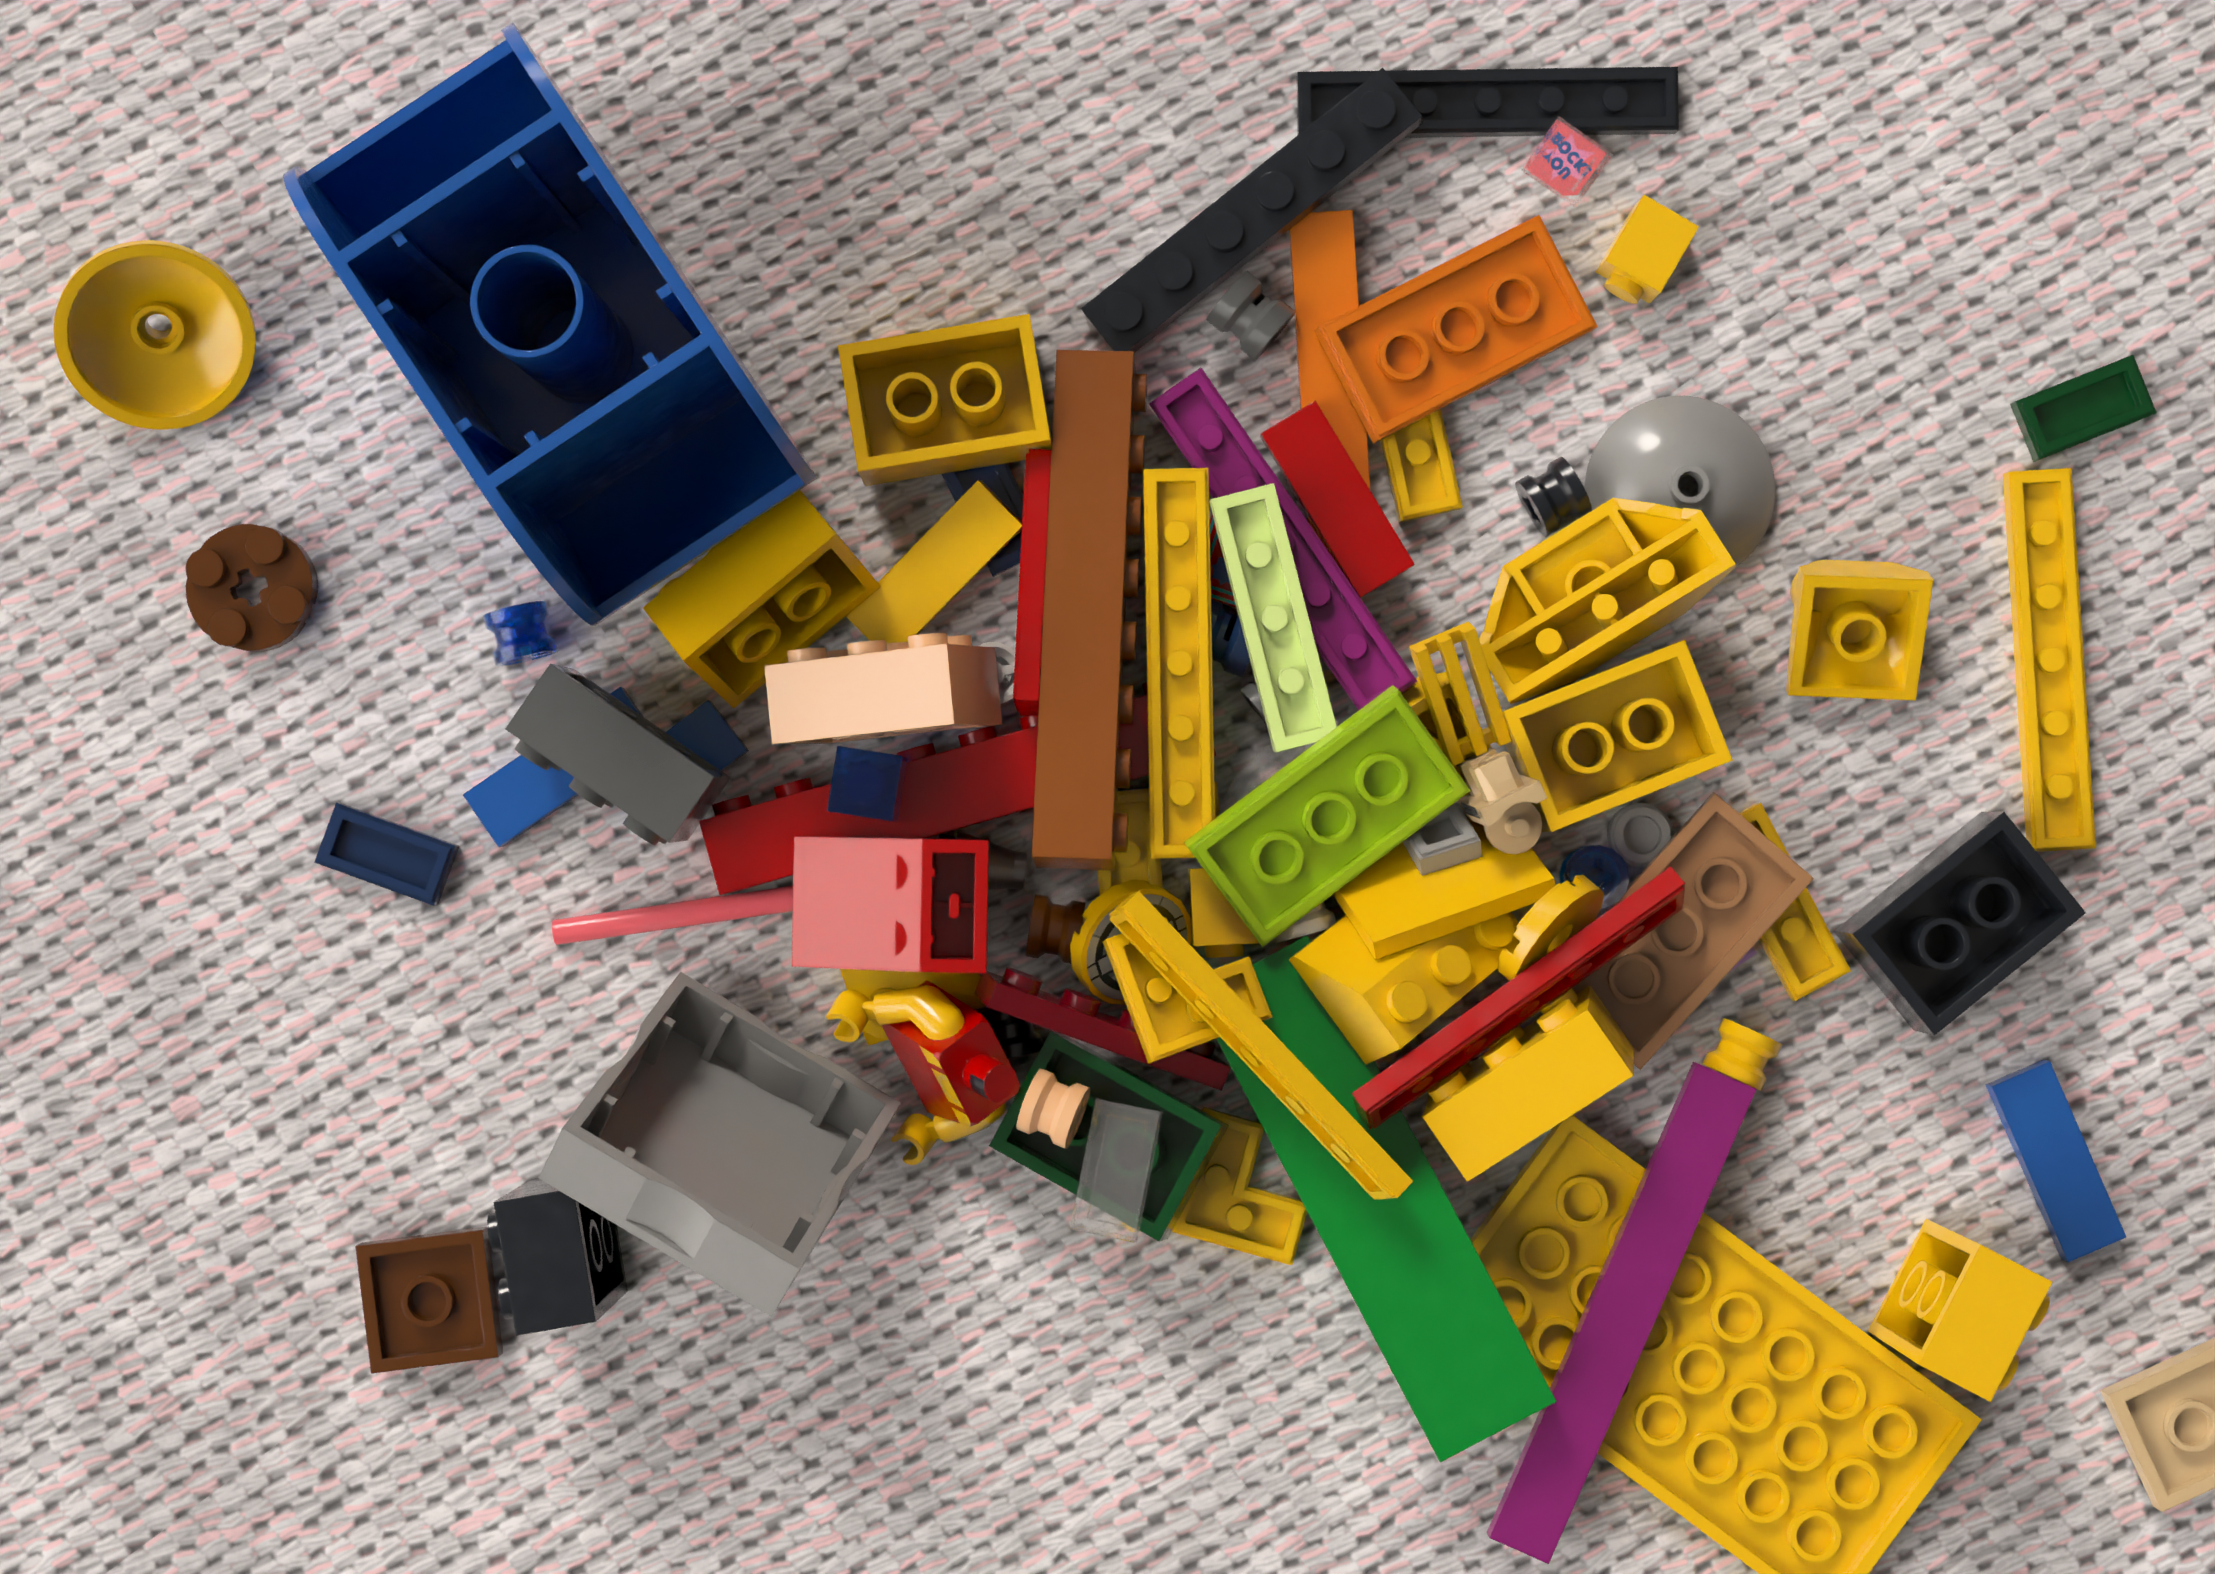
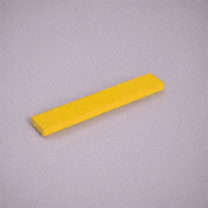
[1143,468,1215,859]
[2003,468,2096,852]
[1109,891,1413,1200]

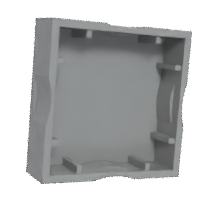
[539,972,901,1317]

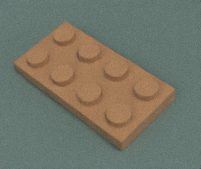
[1572,792,1814,1070]

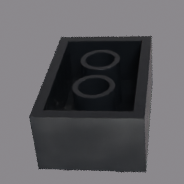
[1833,811,2086,1036]
[487,1178,628,1336]

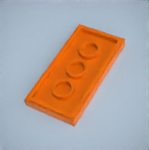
[1314,215,1598,444]

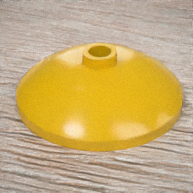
[53,240,256,430]

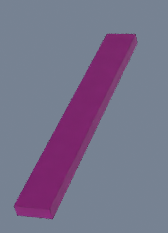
[1487,1062,1757,1564]

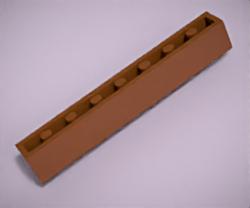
[1032,350,1147,870]

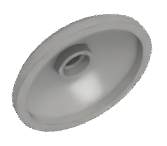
[1584,396,1775,567]

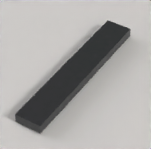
[1296,67,1679,138]

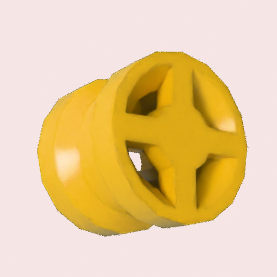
[1702,1018,1782,1091]

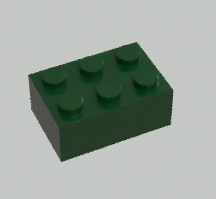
[989,1031,1229,1242]

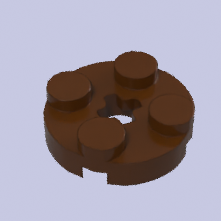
[185,524,318,652]

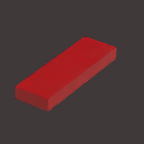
[1260,400,1415,598]

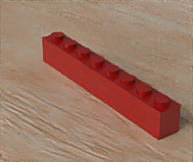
[699,682,1217,895]

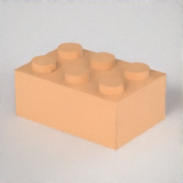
[765,633,1002,744]

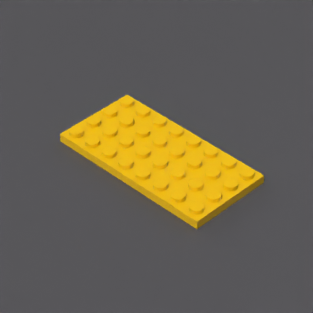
[1470,1115,1982,1574]

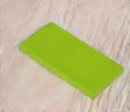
[1184,685,1471,947]

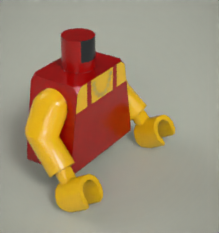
[826,980,1020,1165]

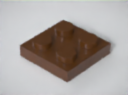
[355,1227,503,1374]

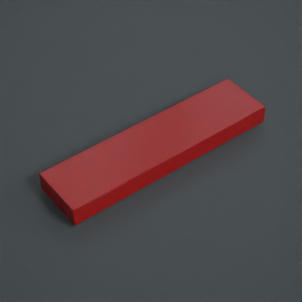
[1013,449,1052,716]

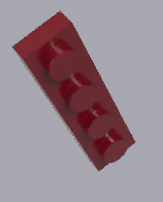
[974,967,1231,1091]

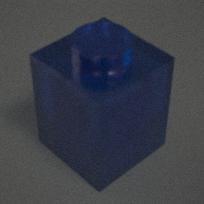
[827,746,908,822]

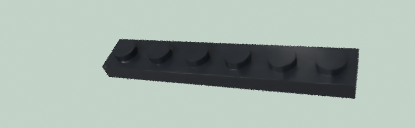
[1081,68,1423,353]

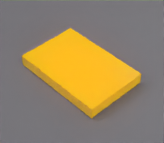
[1333,819,1555,960]

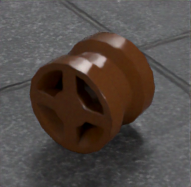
[1025,894,1086,964]

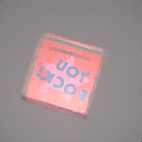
[1522,116,1613,208]

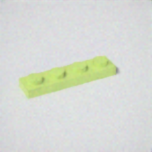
[1209,483,1337,752]

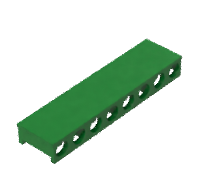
[1216,935,1557,1462]

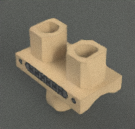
[1456,747,1547,854]

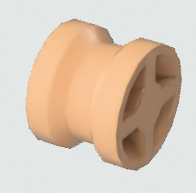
[1016,1069,1090,1149]

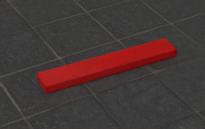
[1352,866,1685,1129]

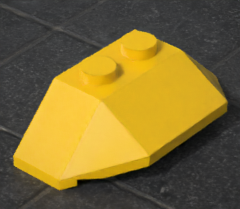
[1479,498,1736,704]

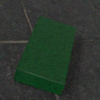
[2010,355,2157,462]

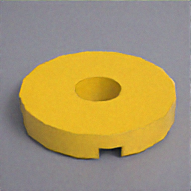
[1498,875,1604,981]

